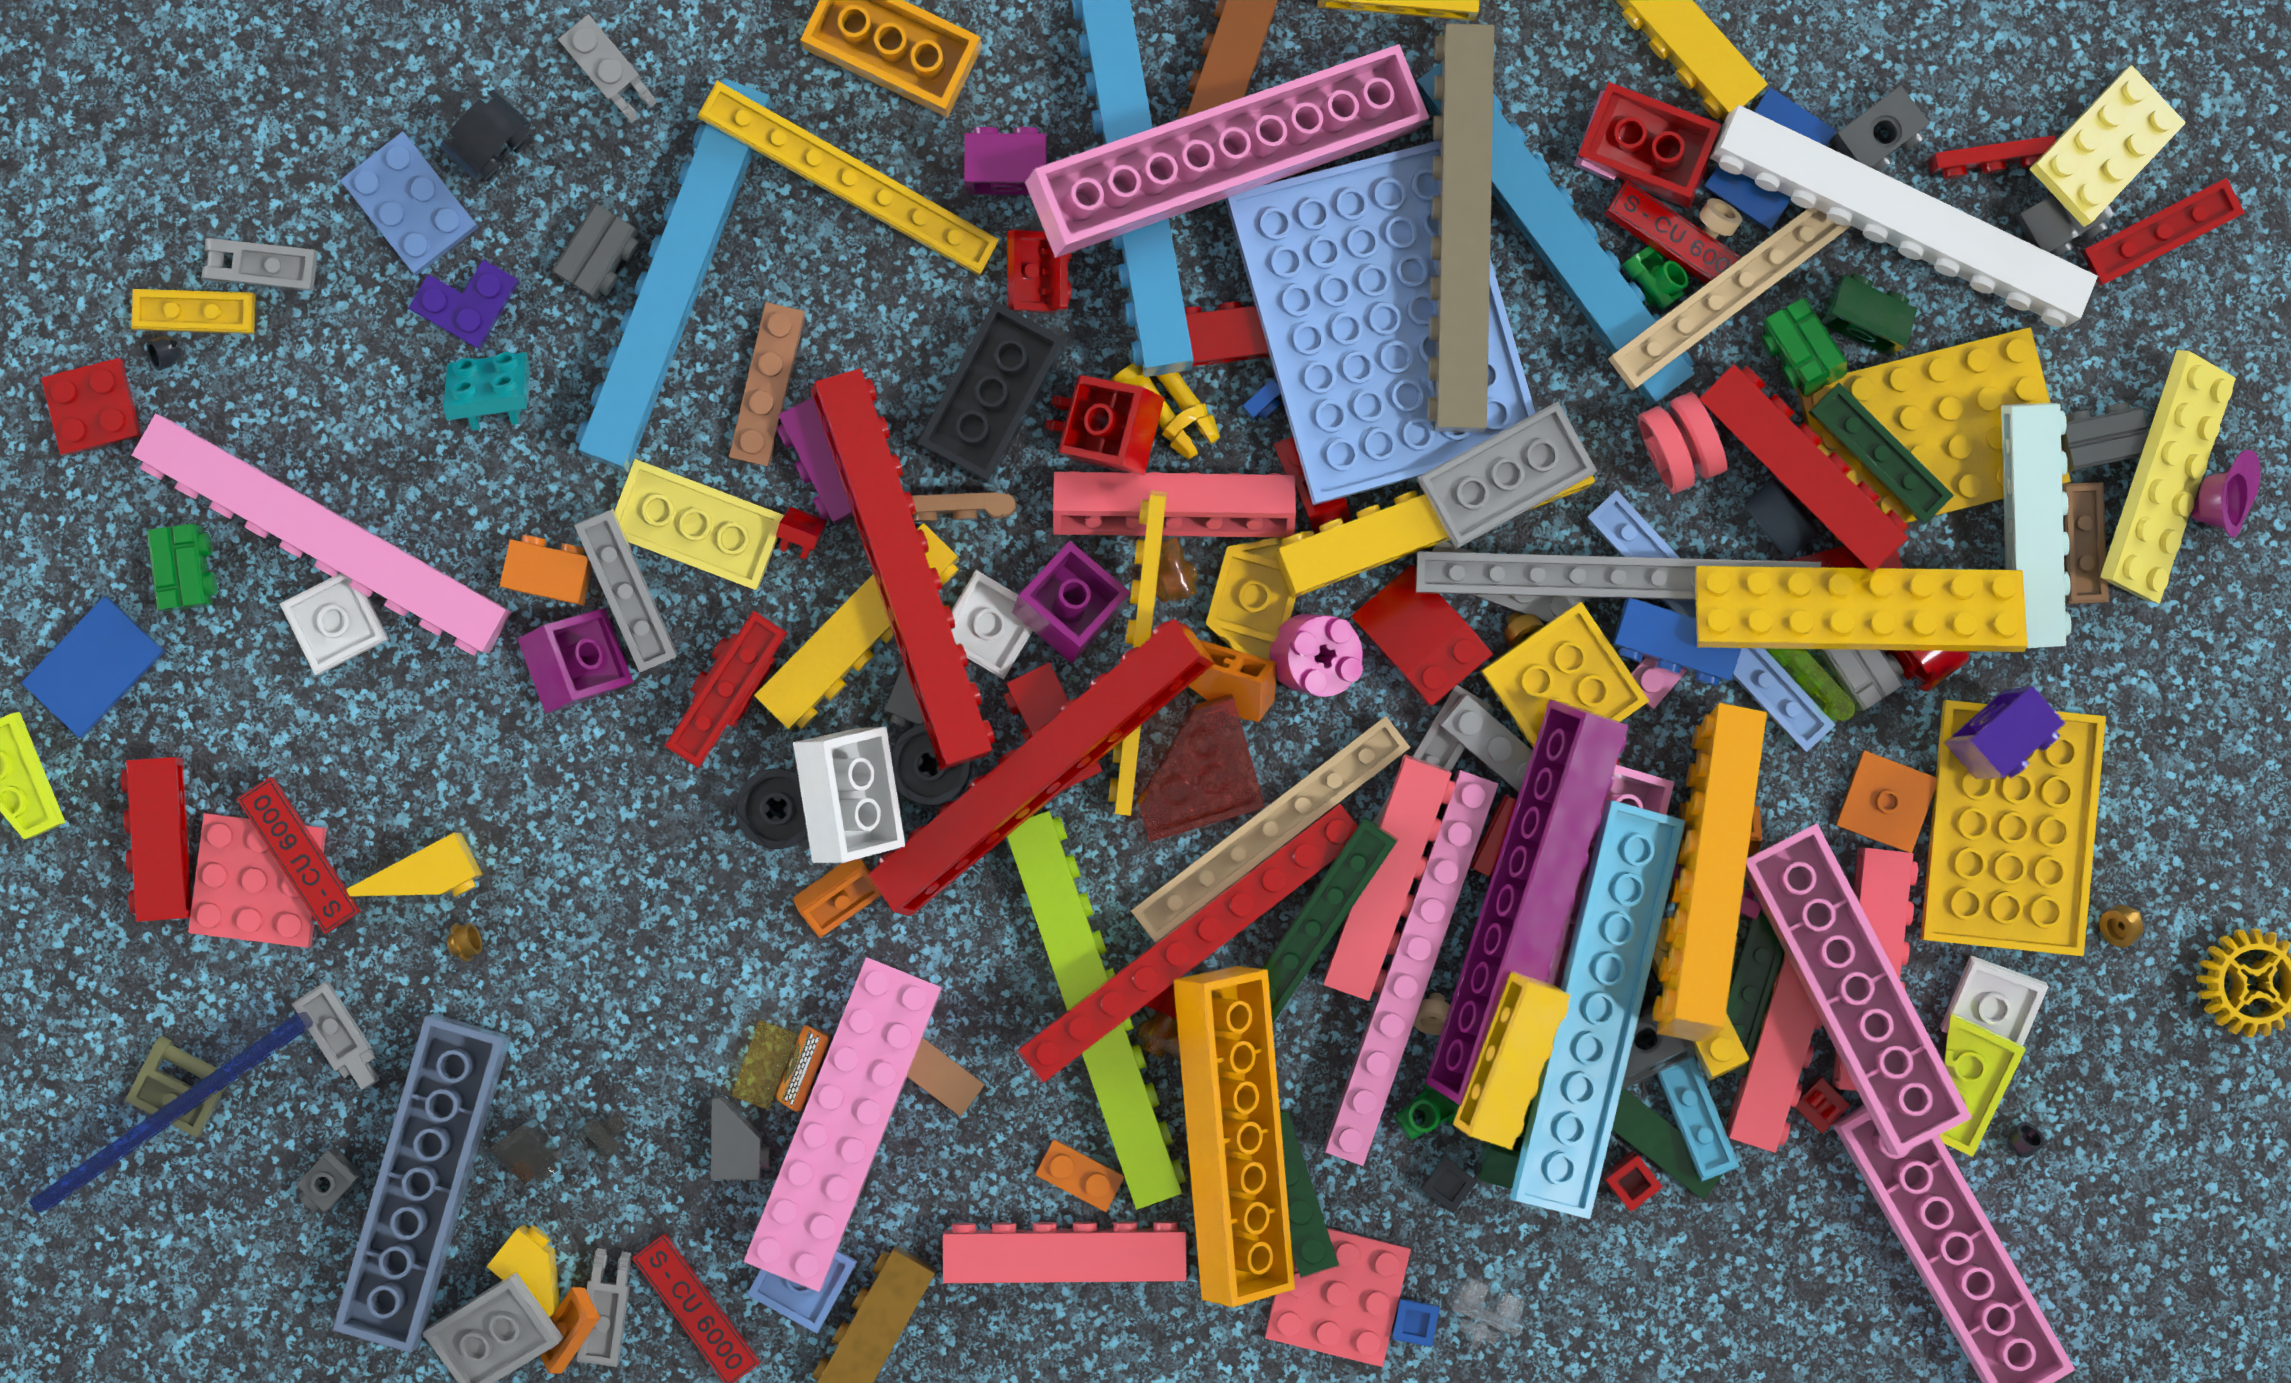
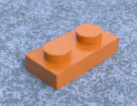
[1035,1138,1125,1212]
[540,1287,600,1374]

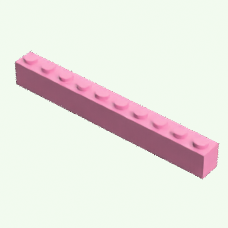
[132,413,512,656]
[1323,770,1498,1166]

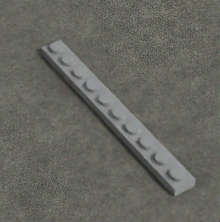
[1415,552,1821,600]

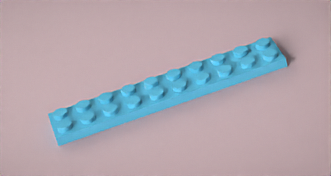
[1510,800,1685,1219]

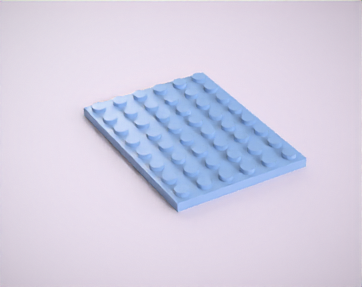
[1225,140,1535,505]

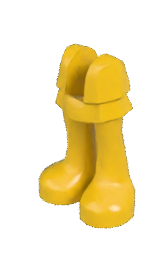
[1110,362,1220,460]

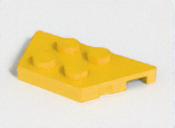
[1205,531,1314,660]

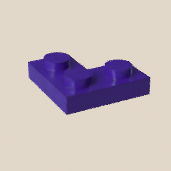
[408,259,520,350]

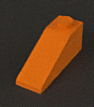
[1188,639,1277,722]

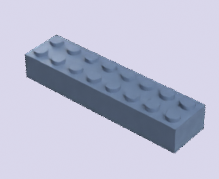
[333,1014,511,1353]

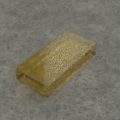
[731,1019,798,1110]

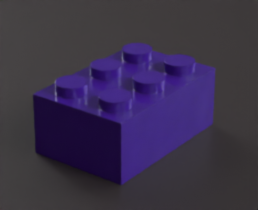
[1944,686,2065,780]

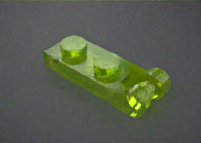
[1768,648,1855,722]

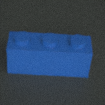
[1611,597,1741,687]

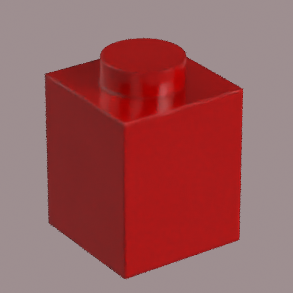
[1601,1150,1663,1212]

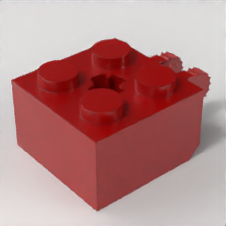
[1044,375,1165,475]

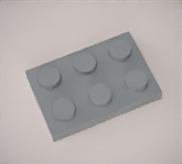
[422,1272,564,1383]

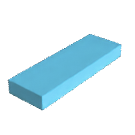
[1656,1056,1740,1182]

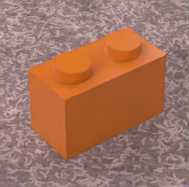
[499,535,593,606]

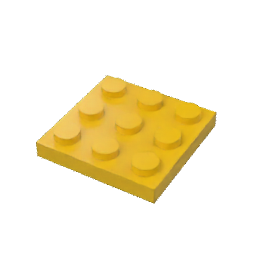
[1480,602,1649,748]

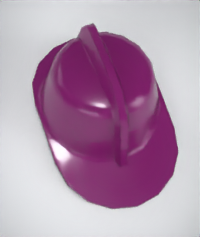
[2191,449,2260,538]

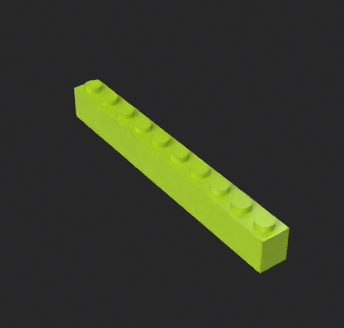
[1007,811,1187,1210]

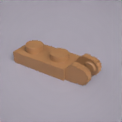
[912,492,1017,522]

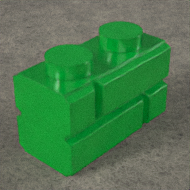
[1760,298,1847,397]
[147,524,218,612]

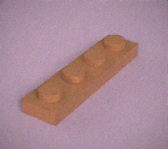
[729,302,806,468]

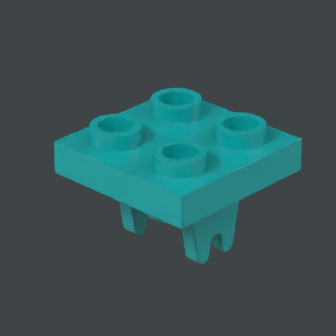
[443,352,530,431]

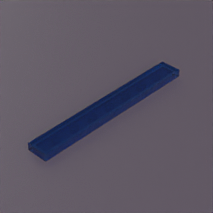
[28,1011,314,1213]

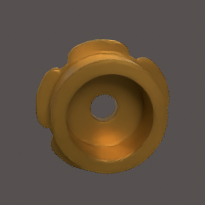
[447,923,482,962]

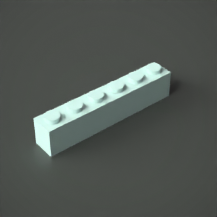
[2001,402,2071,648]

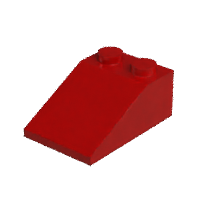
[1578,82,1721,209]
[1350,564,1493,707]

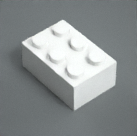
[793,727,905,863]

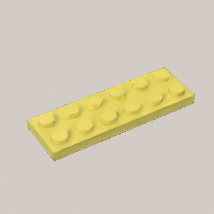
[2100,350,2236,604]

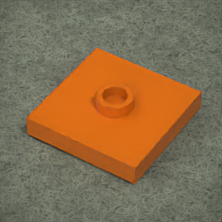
[1834,750,1937,853]

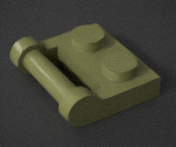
[125,1035,234,1138]

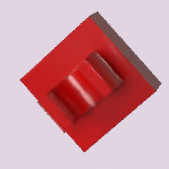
[776,506,827,559]
[1794,1076,1850,1134]

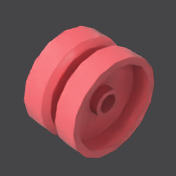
[1638,391,1727,495]

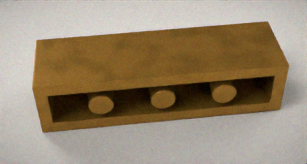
[811,1245,937,1383]

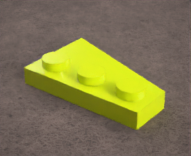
[0,712,66,839]
[1939,1012,2026,1157]

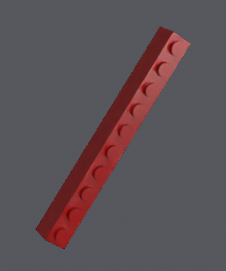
[811,368,995,771]
[869,618,1215,917]
[1015,804,1358,1083]

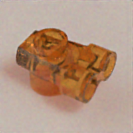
[1155,537,1198,603]
[1137,1010,1181,1062]

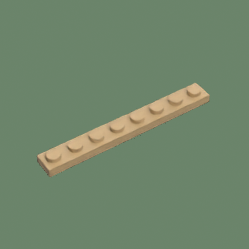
[1608,208,1851,391]
[1131,716,1411,943]

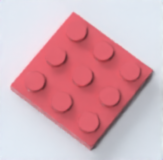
[188,813,327,948]
[1265,1227,1411,1367]

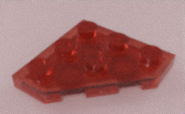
[1138,694,1265,842]

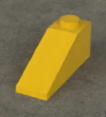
[346,833,483,897]

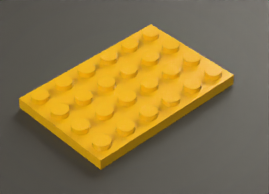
[1796,327,2071,541]
[1920,700,2106,956]

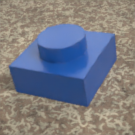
[1242,379,1281,421]
[1392,1297,1440,1347]

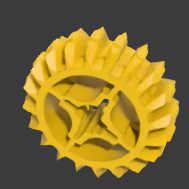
[2196,928,2291,1037]

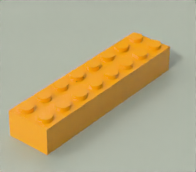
[1653,703,1767,1043]
[1173,966,1295,1307]

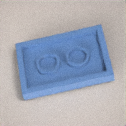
[340,131,479,276]

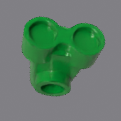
[1622,246,1688,310]
[1394,1083,1460,1141]

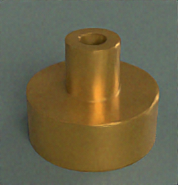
[1504,612,1544,649]
[2099,904,2143,948]

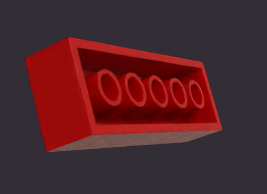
[1699,364,1910,572]

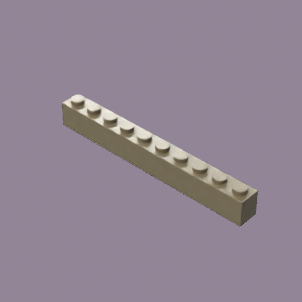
[1427,24,1494,433]

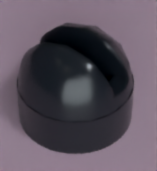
[147,336,181,371]
[2007,1122,2044,1158]

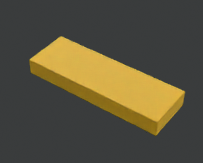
[131,289,256,334]

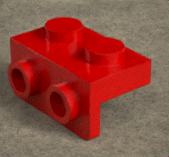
[1007,229,1072,314]

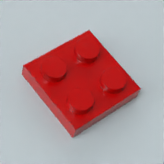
[41,358,142,456]

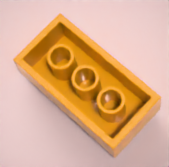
[800,0,982,118]

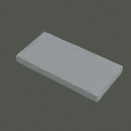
[1416,402,1598,549]

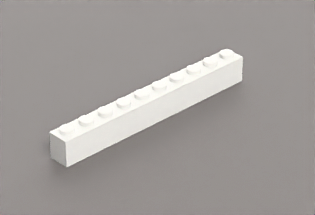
[1709,105,2098,328]

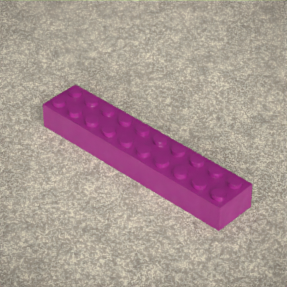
[1425,699,1629,1105]

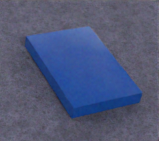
[1703,87,1836,232]
[21,596,166,738]

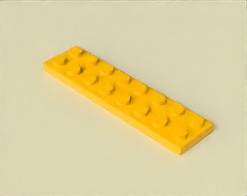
[1695,566,2028,652]

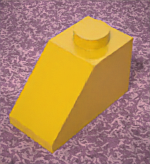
[486,1224,560,1318]

